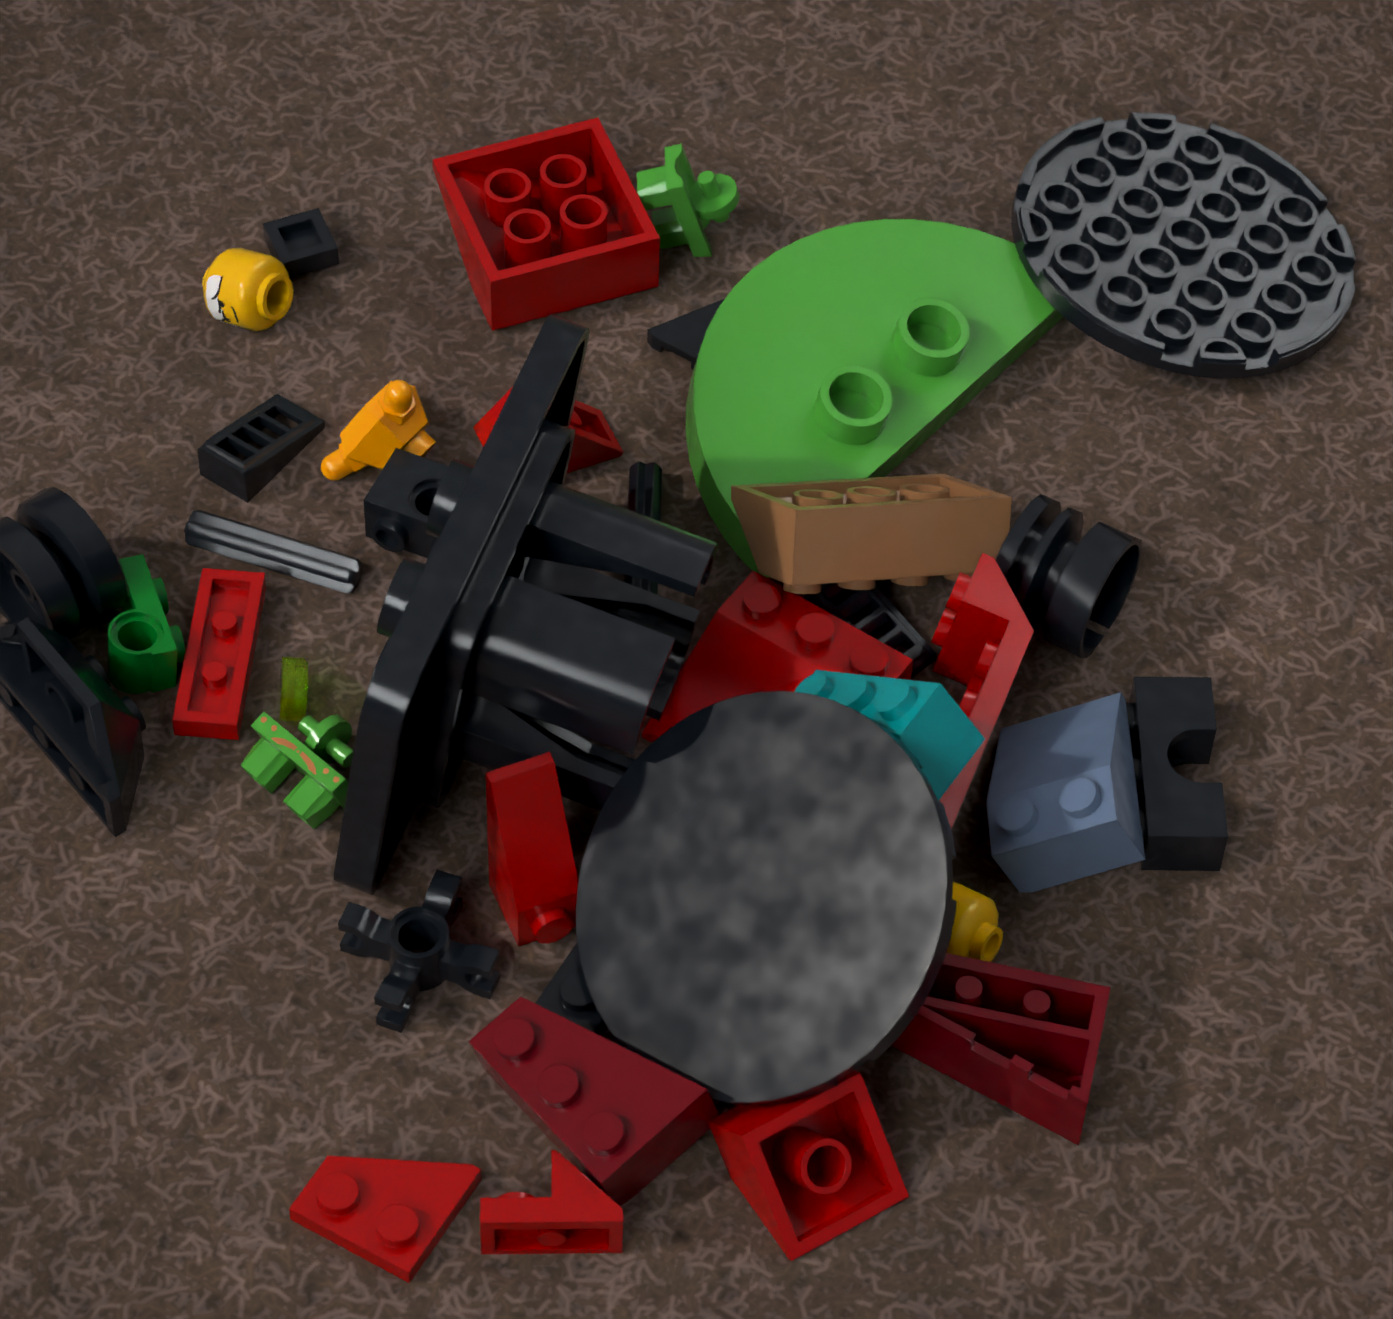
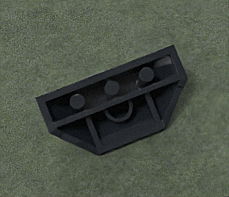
[0,617,146,837]

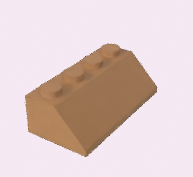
[731,474,1012,594]

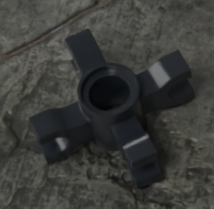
[338,869,500,1033]

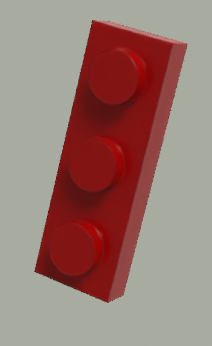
[172,568,266,740]

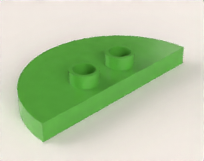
[686,219,1064,580]

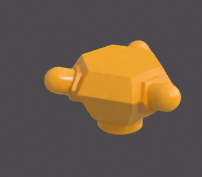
[321,380,436,481]

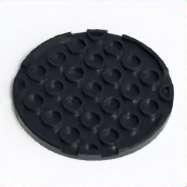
[1011,112,1356,379]
[576,691,956,1105]

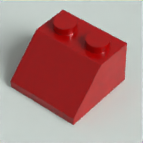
[708,1071,909,1261]

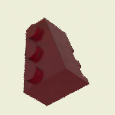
[891,953,1111,1146]
[469,996,719,1207]

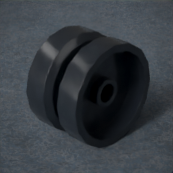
[0,487,127,640]

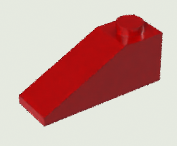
[486,752,578,947]

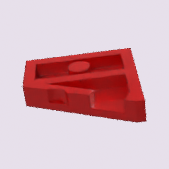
[289,1155,482,1283]

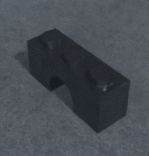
[1126,677,1228,871]

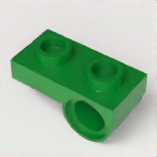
[108,554,186,694]

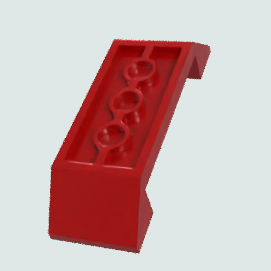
[931,553,1034,829]

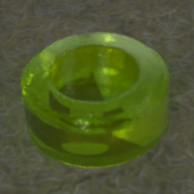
[278,656,308,722]

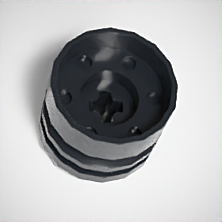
[996,494,1142,658]

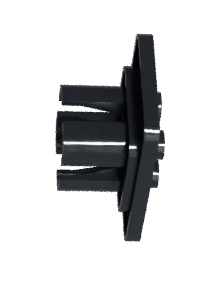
[333,314,718,895]

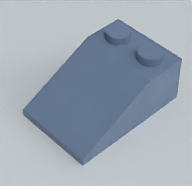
[986,692,1145,892]

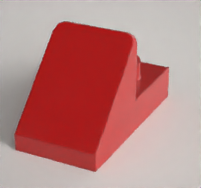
[480,1150,623,1255]

